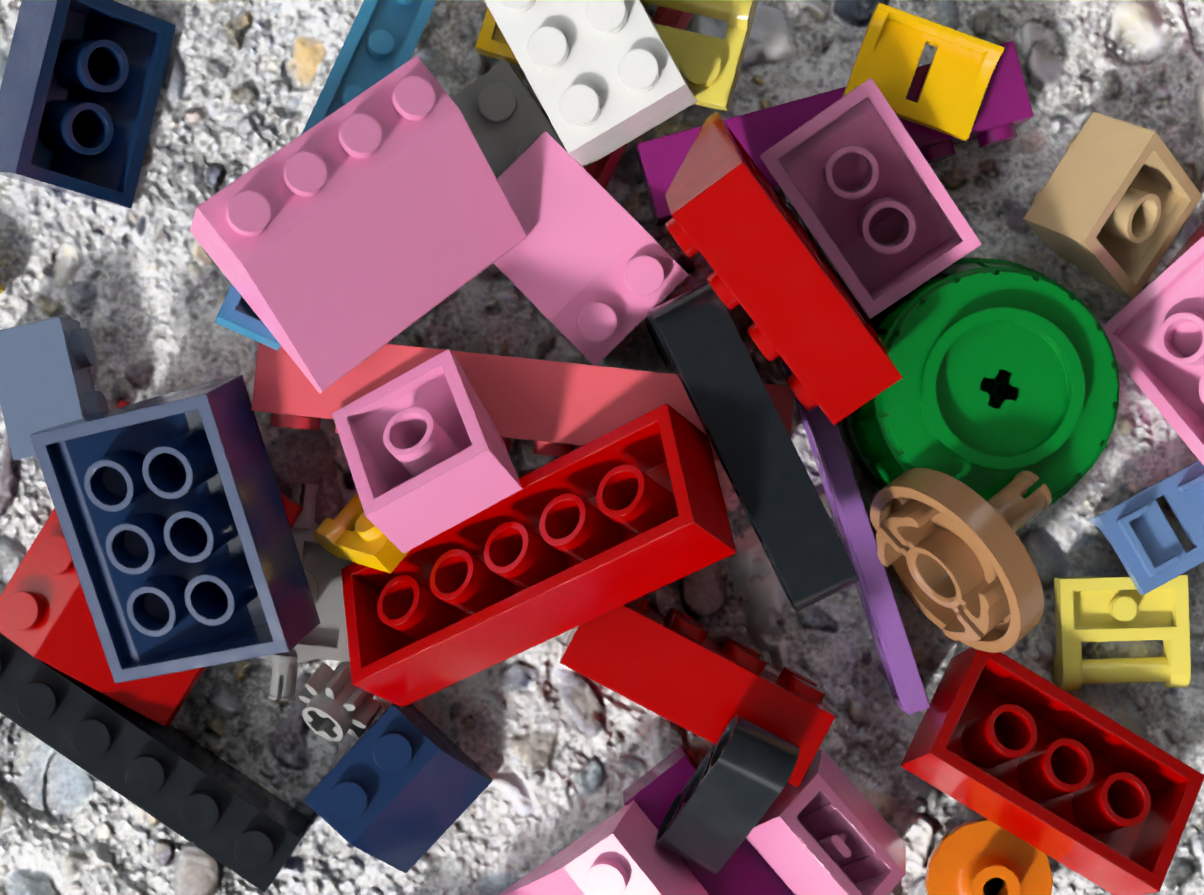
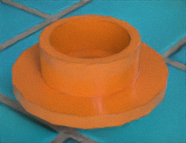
[924,818,1053,895]

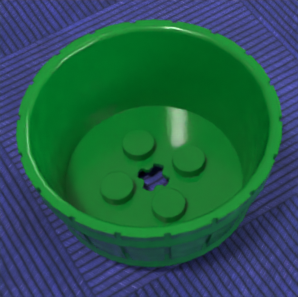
[841,258,1120,506]

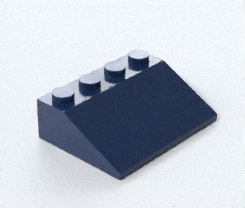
[30,375,321,684]

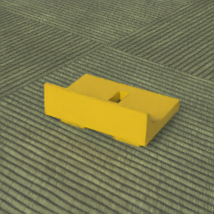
[842,2,1005,141]

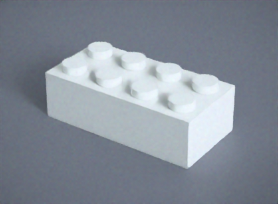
[484,0,697,168]

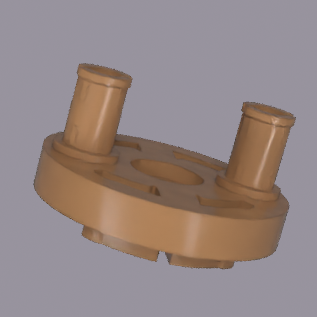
[870,468,1052,653]

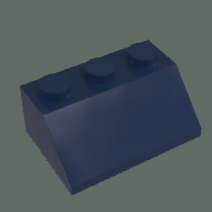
[0,0,176,208]

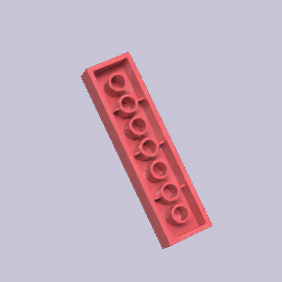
[251,342,795,460]

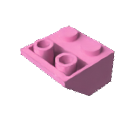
[746,748,906,895]

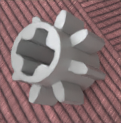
[298,662,382,741]

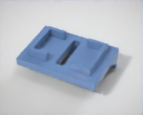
[1089,460,1204,595]

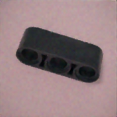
[655,714,800,875]

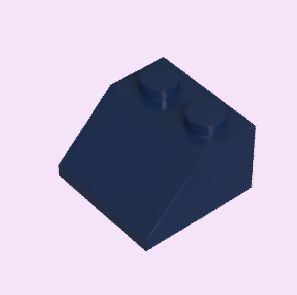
[303,703,493,873]

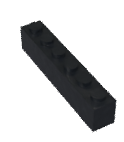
[0,633,314,893]

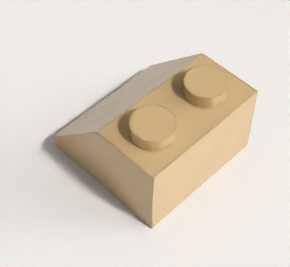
[1023,112,1202,300]

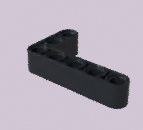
[645,282,858,612]

